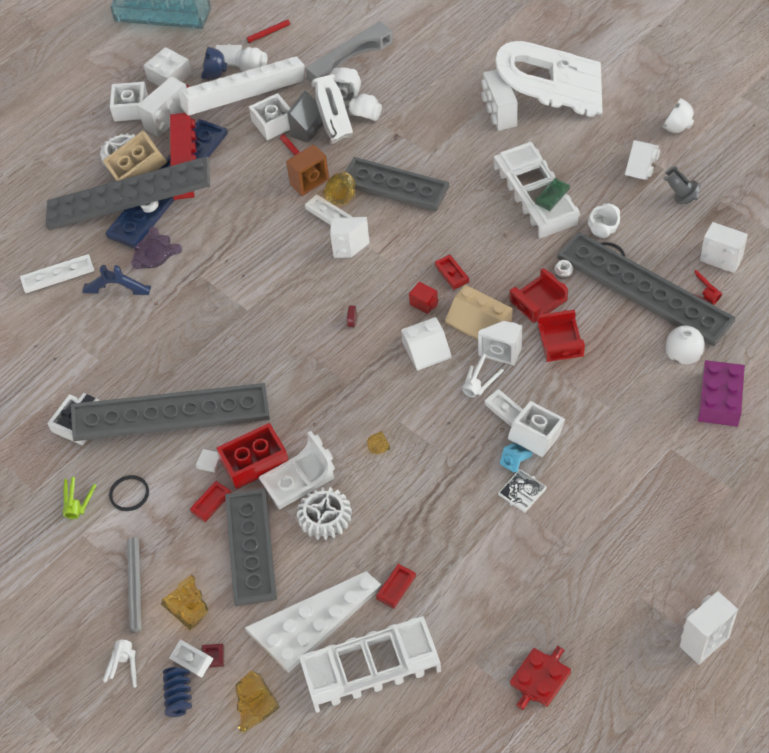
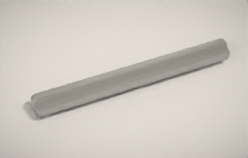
[127,537,142,633]

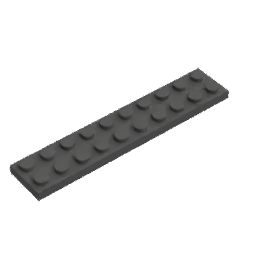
[46,157,210,230]
[557,232,736,346]
[71,383,270,441]

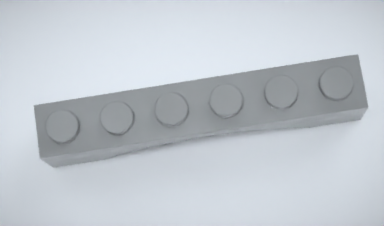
[305,21,393,83]

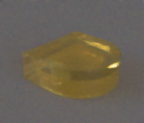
[367,431,390,454]

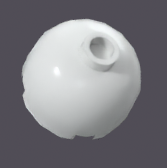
[662,98,694,133]
[665,326,705,364]

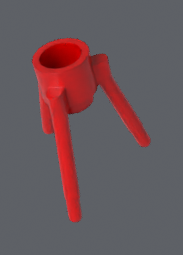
[692,270,723,305]

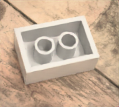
[481,69,518,131]
[137,76,187,137]
[679,591,738,665]

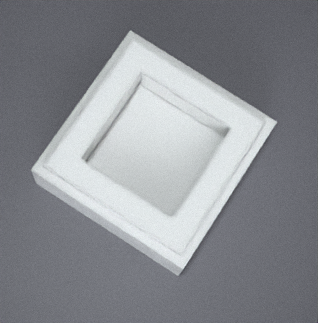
[196,449,220,473]

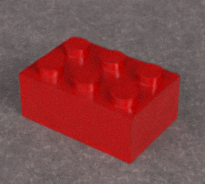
[216,422,289,490]

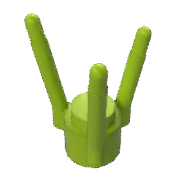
[62,476,96,519]

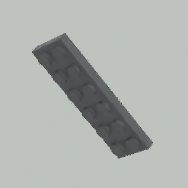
[340,157,449,211]
[225,488,277,606]

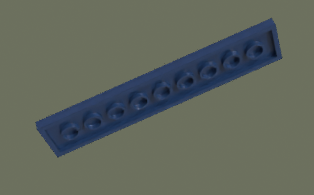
[105,119,228,249]

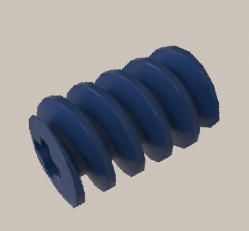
[162,667,192,717]

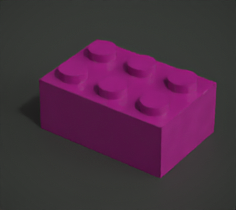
[698,360,745,427]

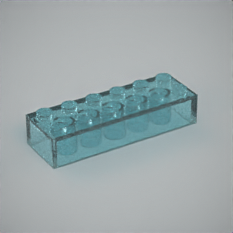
[110,0,211,29]

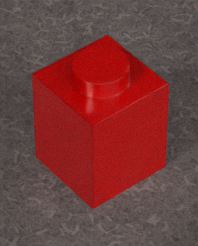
[409,281,439,314]

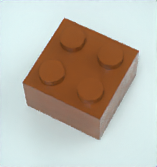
[286,144,329,196]

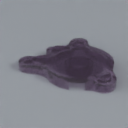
[131,227,182,269]

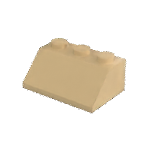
[103,130,167,181]
[445,285,512,340]

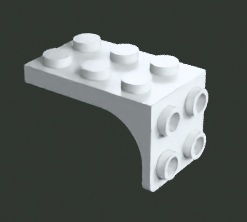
[259,431,335,510]

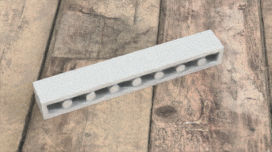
[180,56,305,116]

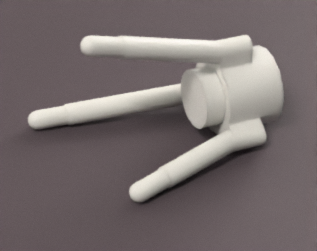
[462,353,504,398]
[103,640,137,688]

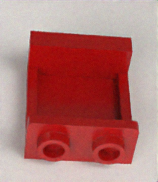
[509,268,568,324]
[537,310,585,362]

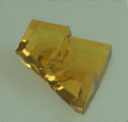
[161,575,209,631]
[235,670,280,732]

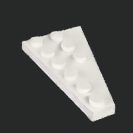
[245,571,382,673]

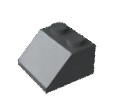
[287,91,323,143]

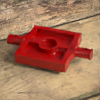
[510,646,571,710]

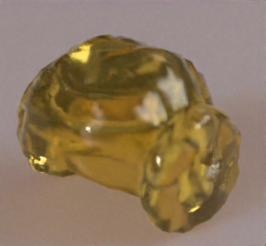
[322,171,356,205]

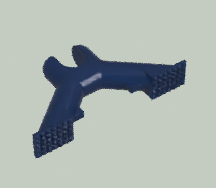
[82,265,151,295]

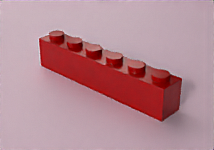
[170,113,196,200]

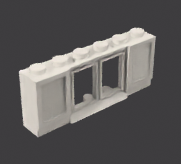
[494,142,580,239]
[299,616,441,713]

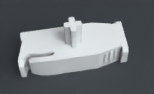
[311,74,353,145]

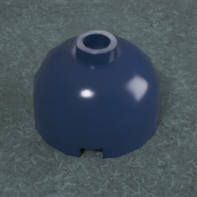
[201,46,227,80]

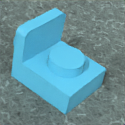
[500,442,533,473]

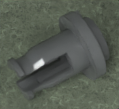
[663,166,701,204]

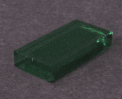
[535,178,570,211]

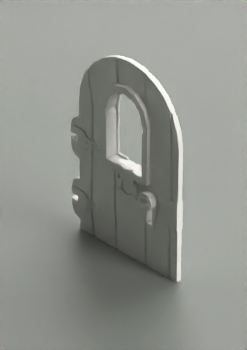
[495,41,602,117]

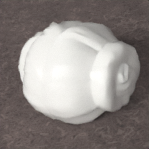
[235,47,268,72]
[348,93,382,121]
[588,203,620,238]

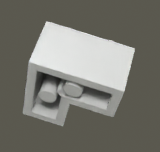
[625,140,661,180]

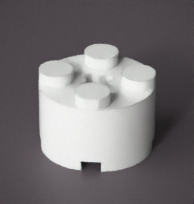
[330,67,361,106]

